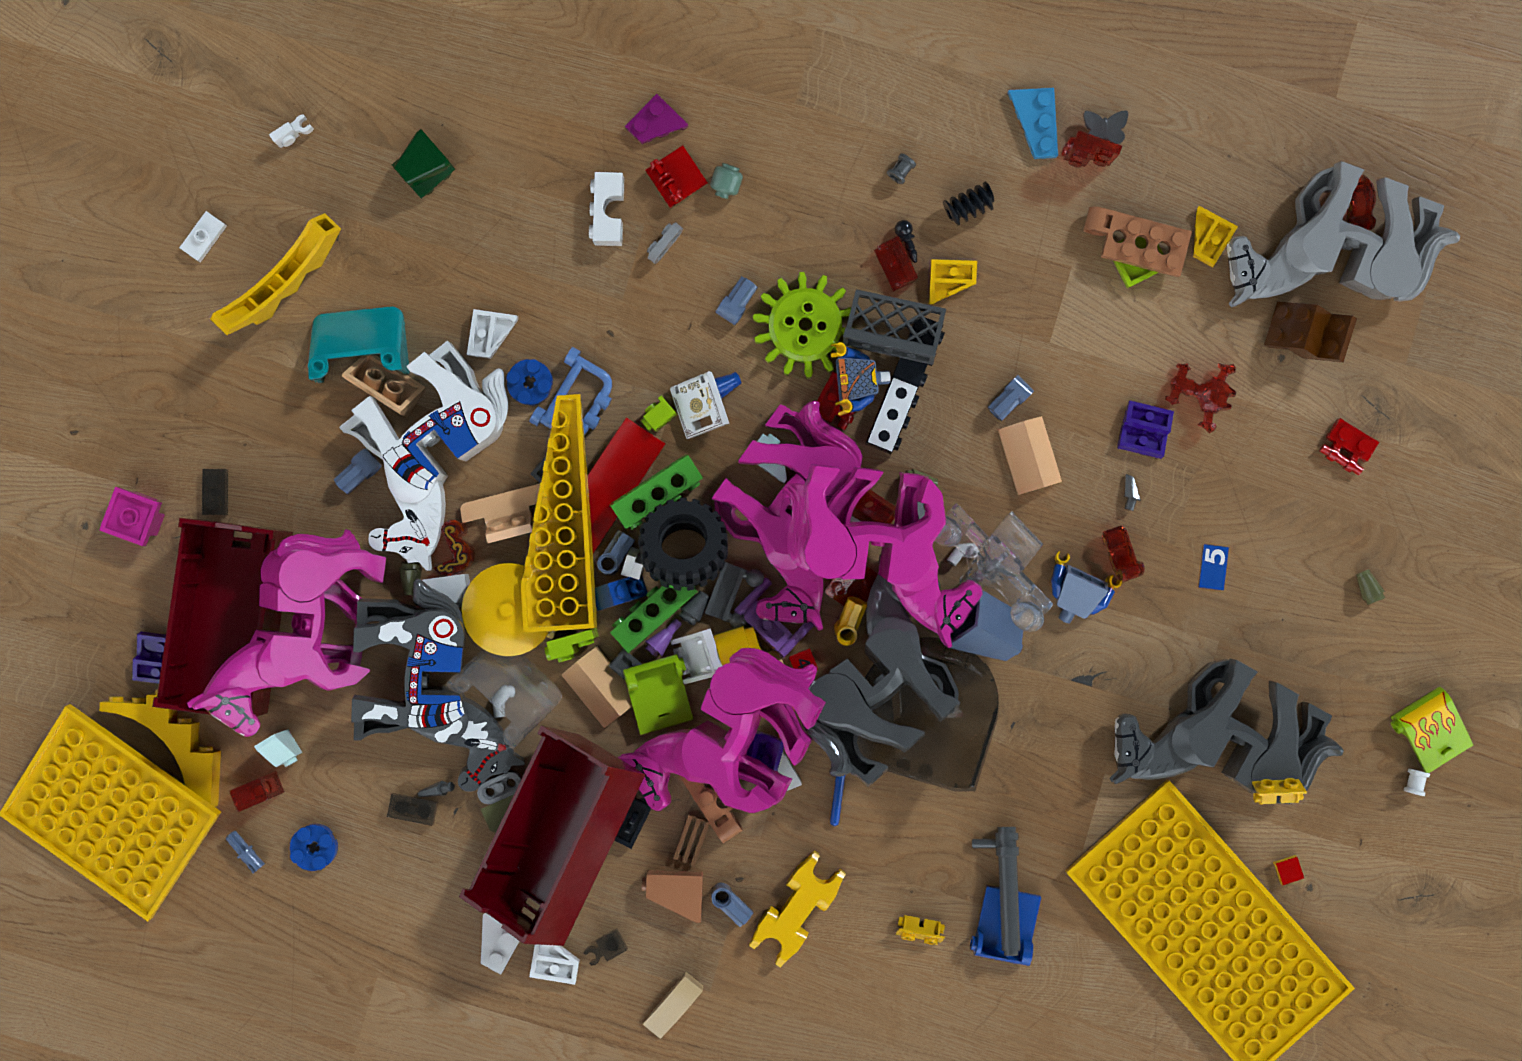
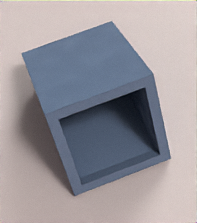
[950,590,1024,661]

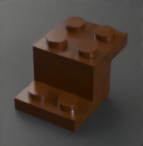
[1264,301,1357,363]

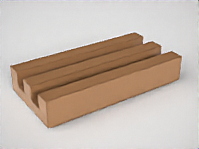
[673,814,709,866]

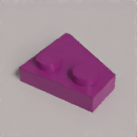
[625,94,689,144]

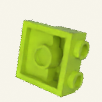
[544,628,599,663]

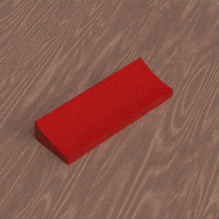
[588,417,666,554]

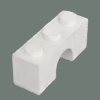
[589,172,624,246]

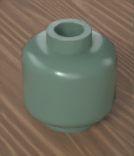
[710,163,743,199]

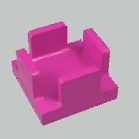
[99,487,165,546]

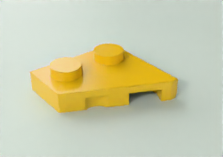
[1193,206,1238,268]
[929,259,977,304]

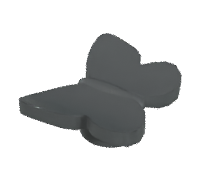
[1083,110,1128,145]

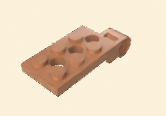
[1083,207,1192,277]
[679,775,743,843]

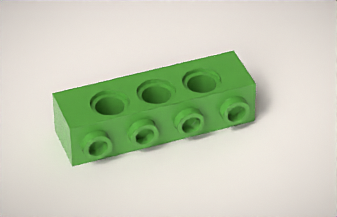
[609,454,703,530]
[610,585,699,653]

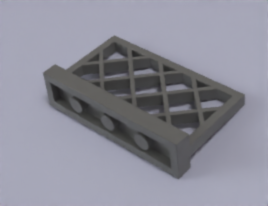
[843,289,946,365]

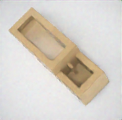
[643,971,703,1039]

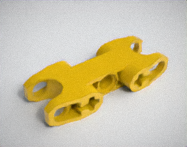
[749,850,846,968]

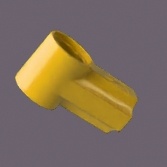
[834,596,867,646]

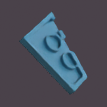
[1007,88,1058,159]

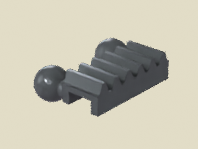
[705,562,764,629]

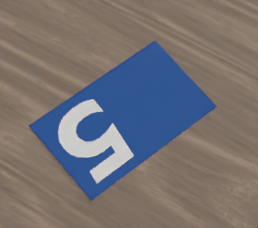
[1199,544,1229,590]

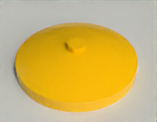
[462,563,550,656]

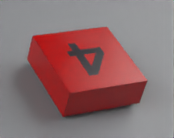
[788,648,818,670]

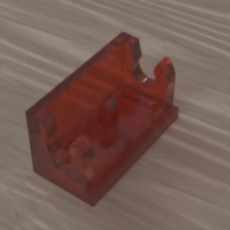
[874,236,918,292]

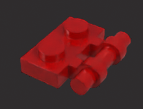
[817,372,855,431]
[1319,418,1379,475]

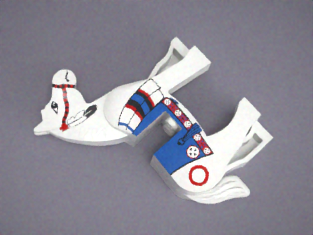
[339,341,508,571]

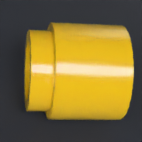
[714,626,761,666]

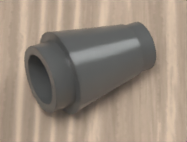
[679,591,710,626]

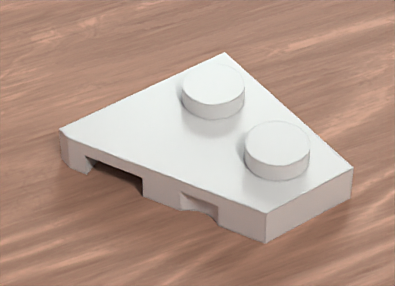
[467,309,518,359]
[481,913,519,975]
[529,945,580,985]

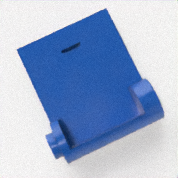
[970,885,1041,966]

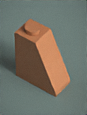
[642,870,703,923]

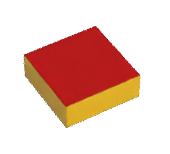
[1273,855,1304,885]

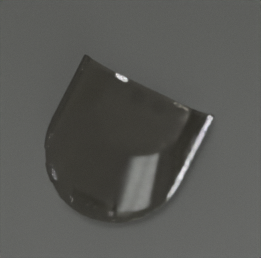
[857,637,999,792]

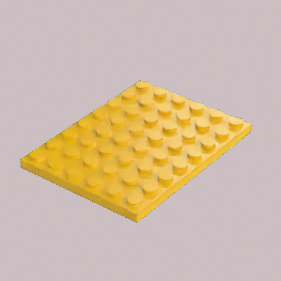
[0,704,221,922]

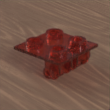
[824,566,878,606]

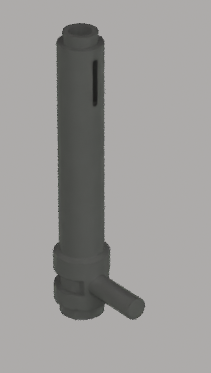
[972,827,1021,956]

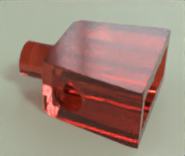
[855,489,896,524]
[229,771,285,812]

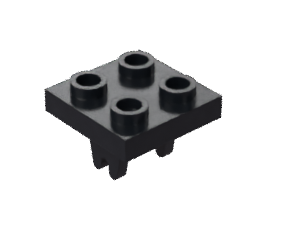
[614,798,651,849]

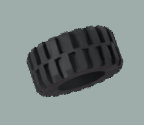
[638,498,728,591]

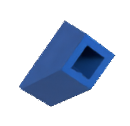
[595,574,648,611]

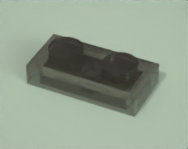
[202,469,228,515]
[387,793,438,826]

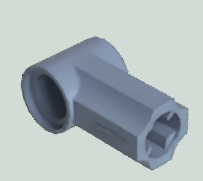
[716,276,758,326]
[987,375,1034,421]
[334,448,382,494]
[597,530,635,575]
[711,882,754,927]

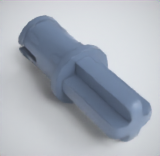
[226,831,265,873]

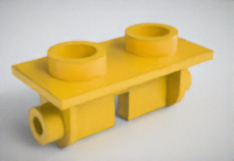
[1252,778,1307,805]
[895,915,945,945]

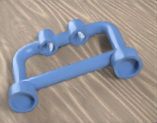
[529,347,612,435]

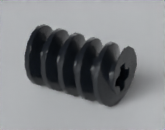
[943,181,994,226]

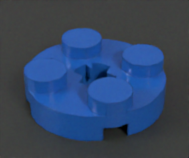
[506,359,553,406]
[290,823,338,871]

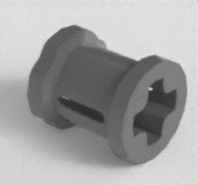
[887,153,916,184]

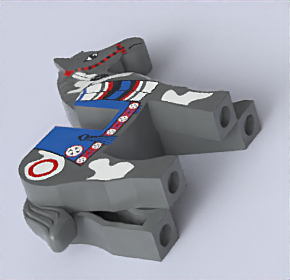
[351,579,525,792]

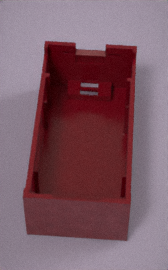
[152,518,293,717]
[459,725,646,946]

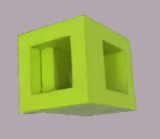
[640,395,677,432]

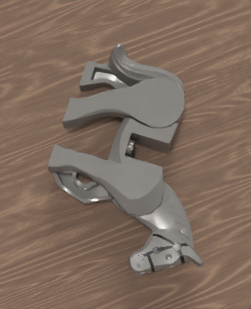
[1227,161,1460,307]

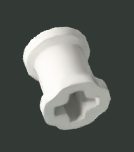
[1403,768,1430,796]

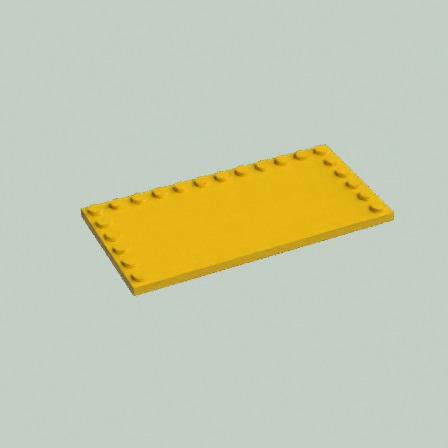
[1065,779,1355,1061]

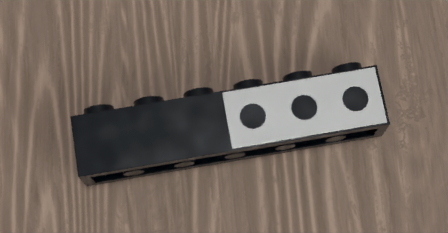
[865,317,945,454]

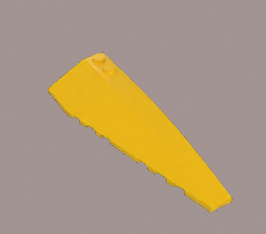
[521,394,597,633]

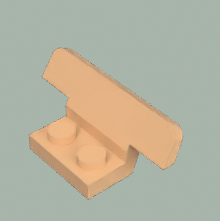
[460,484,540,543]

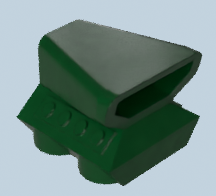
[392,129,455,199]

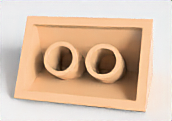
[342,354,426,417]
[998,416,1062,495]
[562,646,632,728]

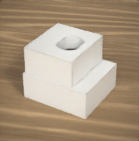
[621,547,644,580]

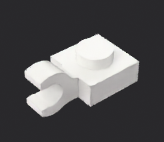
[269,115,314,148]

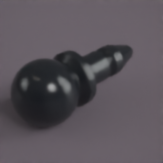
[895,220,917,263]

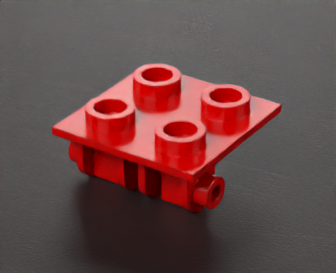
[645,145,708,208]

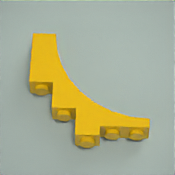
[210,213,341,335]
[99,689,221,807]

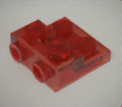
[1061,130,1122,168]

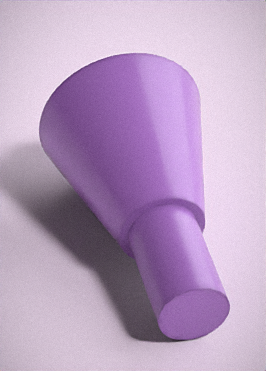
[645,618,682,657]

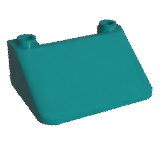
[308,307,410,383]

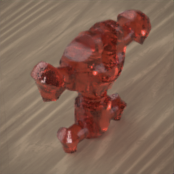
[1165,363,1237,434]

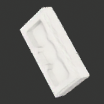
[179,211,227,263]

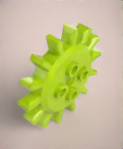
[753,272,857,379]

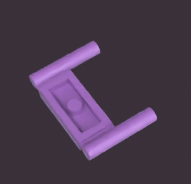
[734,578,814,658]

